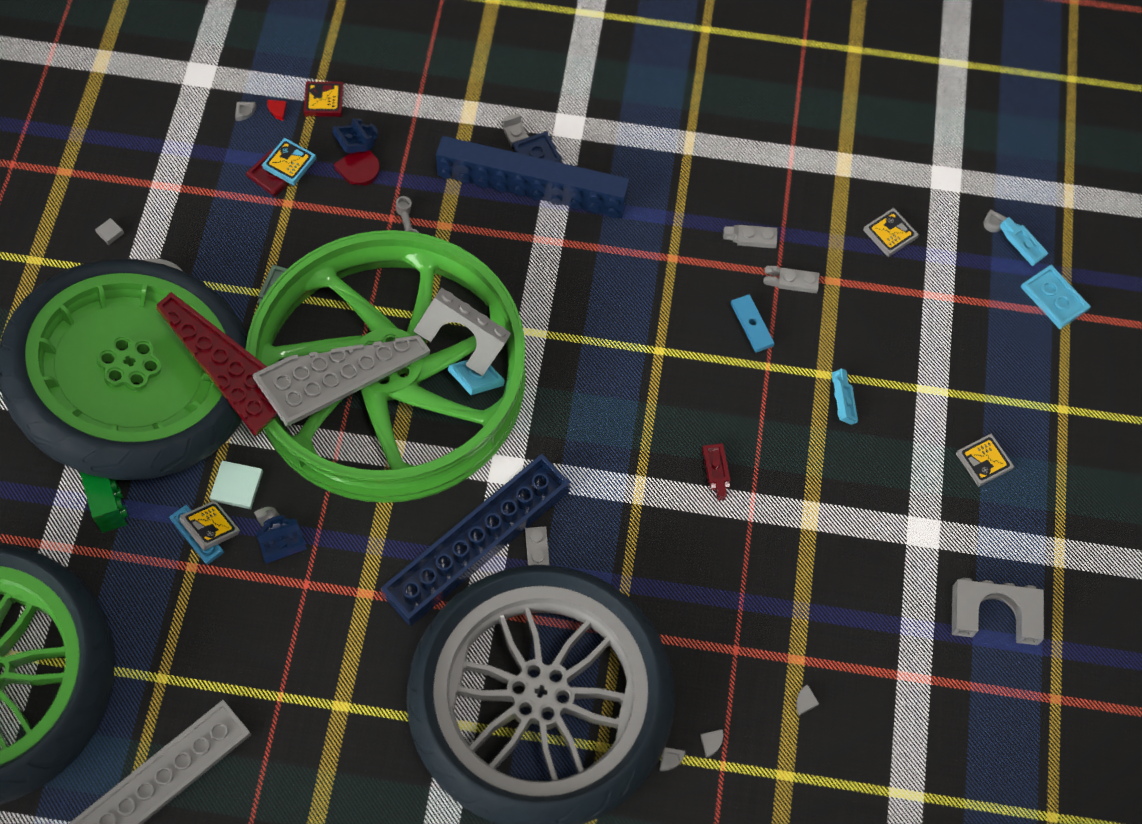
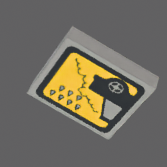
[863,208,919,257]
[956,434,1014,487]
[179,500,240,551]

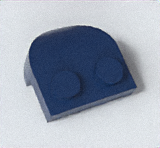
[332,119,378,154]
[257,515,307,564]

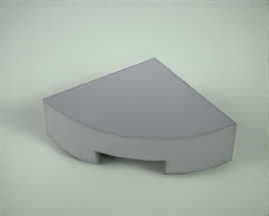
[235,102,256,121]
[254,507,279,526]
[796,685,819,716]
[700,730,723,758]
[660,747,685,771]

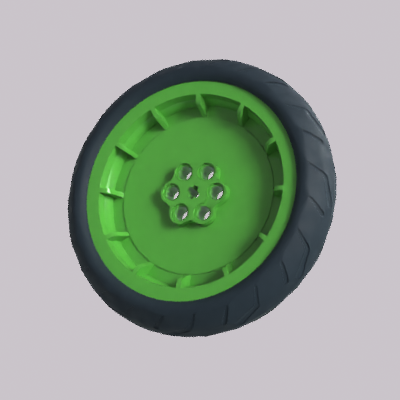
[0,259,248,480]

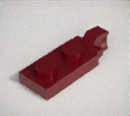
[702,443,730,501]

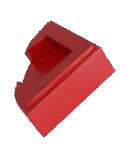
[267,100,287,121]

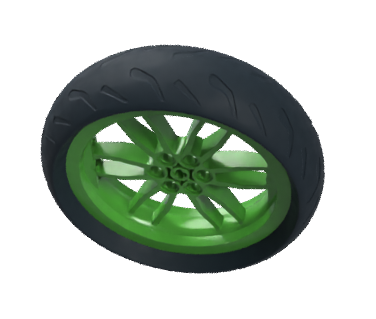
[0,544,115,804]

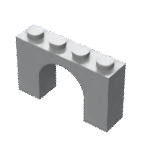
[414,287,511,376]
[952,578,1044,645]

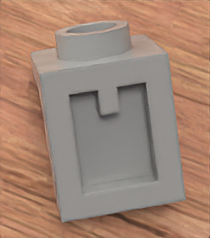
[503,113,529,147]

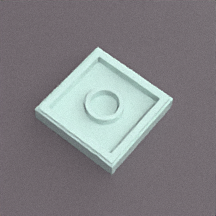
[209,461,263,509]

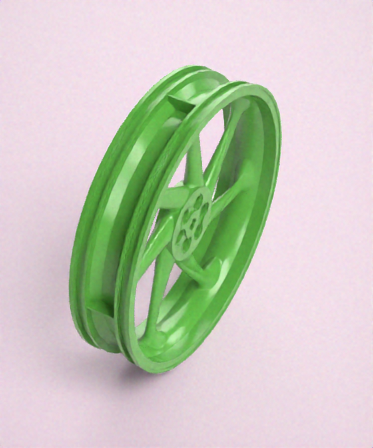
[245,230,526,503]

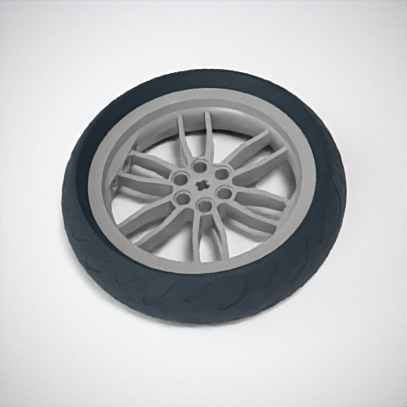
[407,565,674,824]

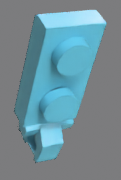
[999,217,1048,266]
[832,368,858,425]

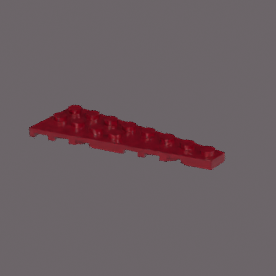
[157,292,278,436]

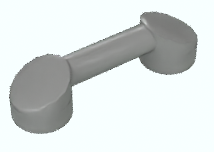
[396,196,419,233]

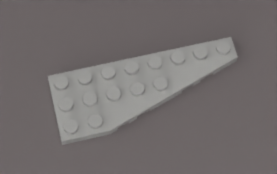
[253,335,430,427]

